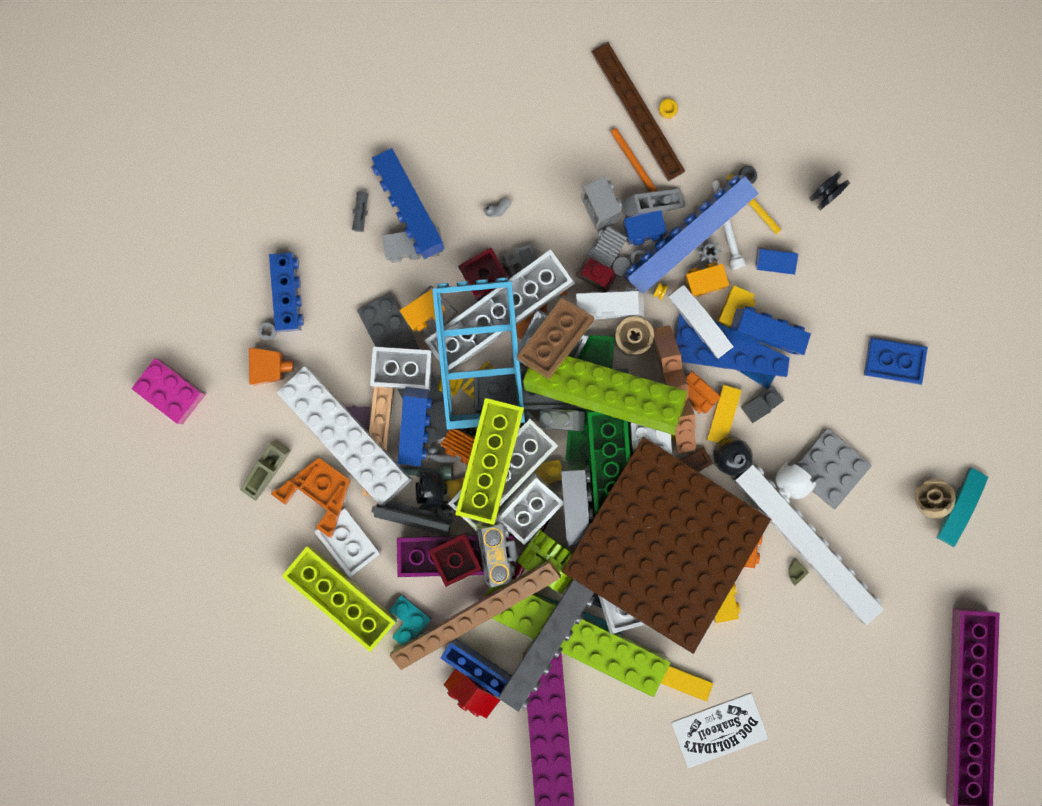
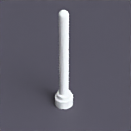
[712,180,746,270]

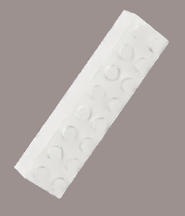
[425,250,575,373]
[277,366,413,506]

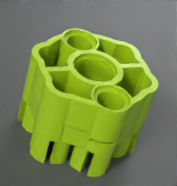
[517,529,573,594]

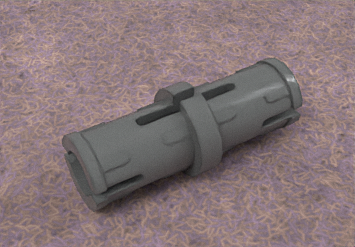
[352,192,369,232]

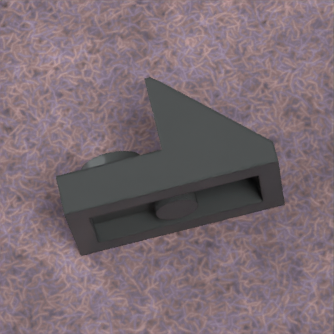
[741,385,784,423]

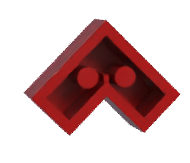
[443,669,501,719]

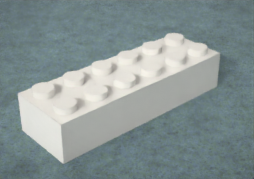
[448,419,558,531]

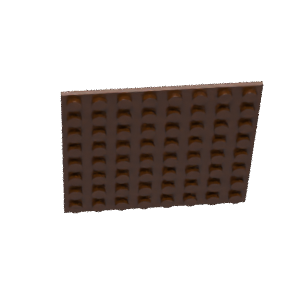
[562,437,771,654]

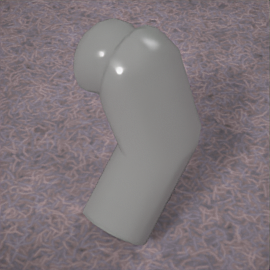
[484,197,512,217]
[428,447,456,463]

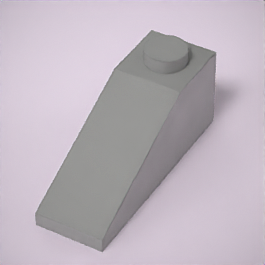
[622,188,685,218]

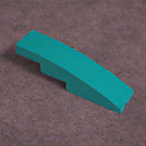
[936,468,988,547]

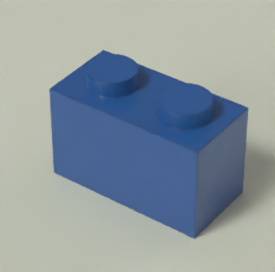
[623,210,667,246]

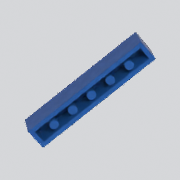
[371,148,445,259]

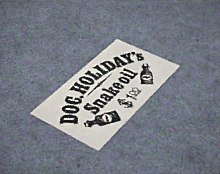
[672,693,768,768]

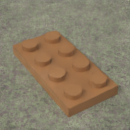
[516,298,594,380]

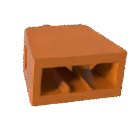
[249,348,294,386]

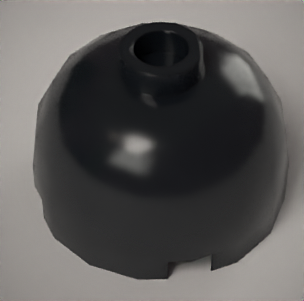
[713,437,753,476]
[415,471,447,509]

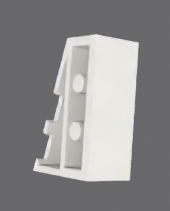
[576,288,644,320]

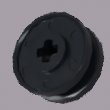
[809,171,851,211]

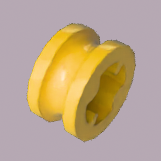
[652,282,668,301]

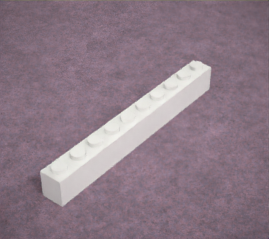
[733,465,884,625]

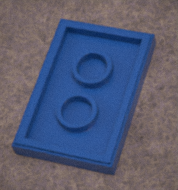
[864,338,928,385]

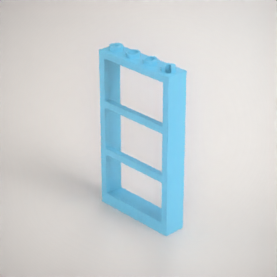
[432,277,525,430]

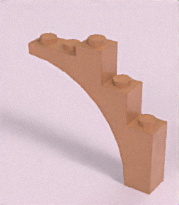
[653,325,696,454]

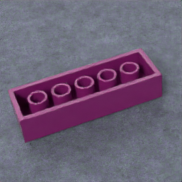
[397,534,515,577]

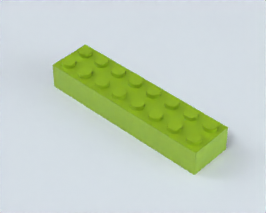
[523,356,687,435]

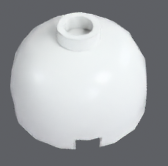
[776,462,816,499]

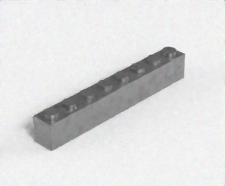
[498,580,595,712]

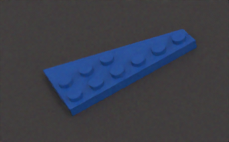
[675,313,790,377]

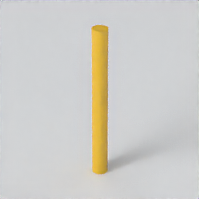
[726,173,782,235]

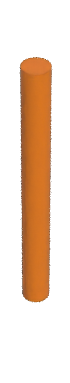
[610,128,658,192]

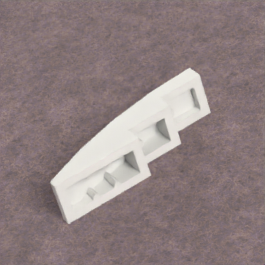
[668,285,733,359]

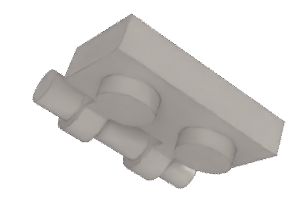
[502,243,538,278]

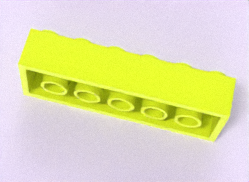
[455,398,524,525]
[281,545,398,652]

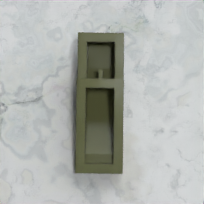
[240,439,291,501]

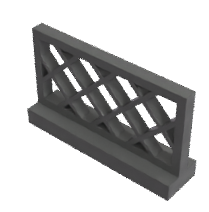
[371,501,453,536]

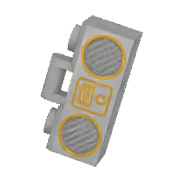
[476,522,517,587]

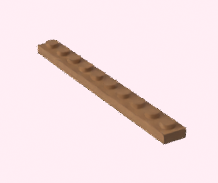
[390,559,561,670]

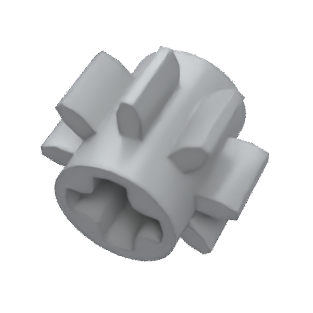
[697,240,722,264]

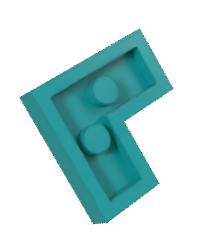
[389,595,432,645]

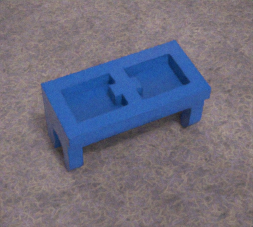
[755,248,798,275]

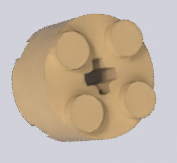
[614,316,654,357]

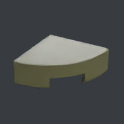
[789,558,809,586]

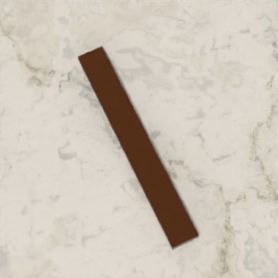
[592,42,685,182]

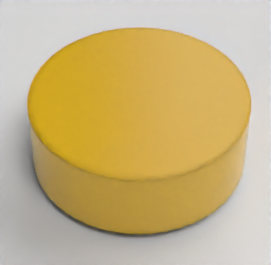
[658,99,678,119]

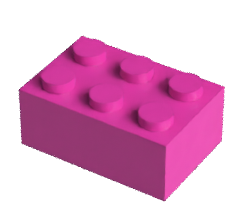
[131,358,206,424]

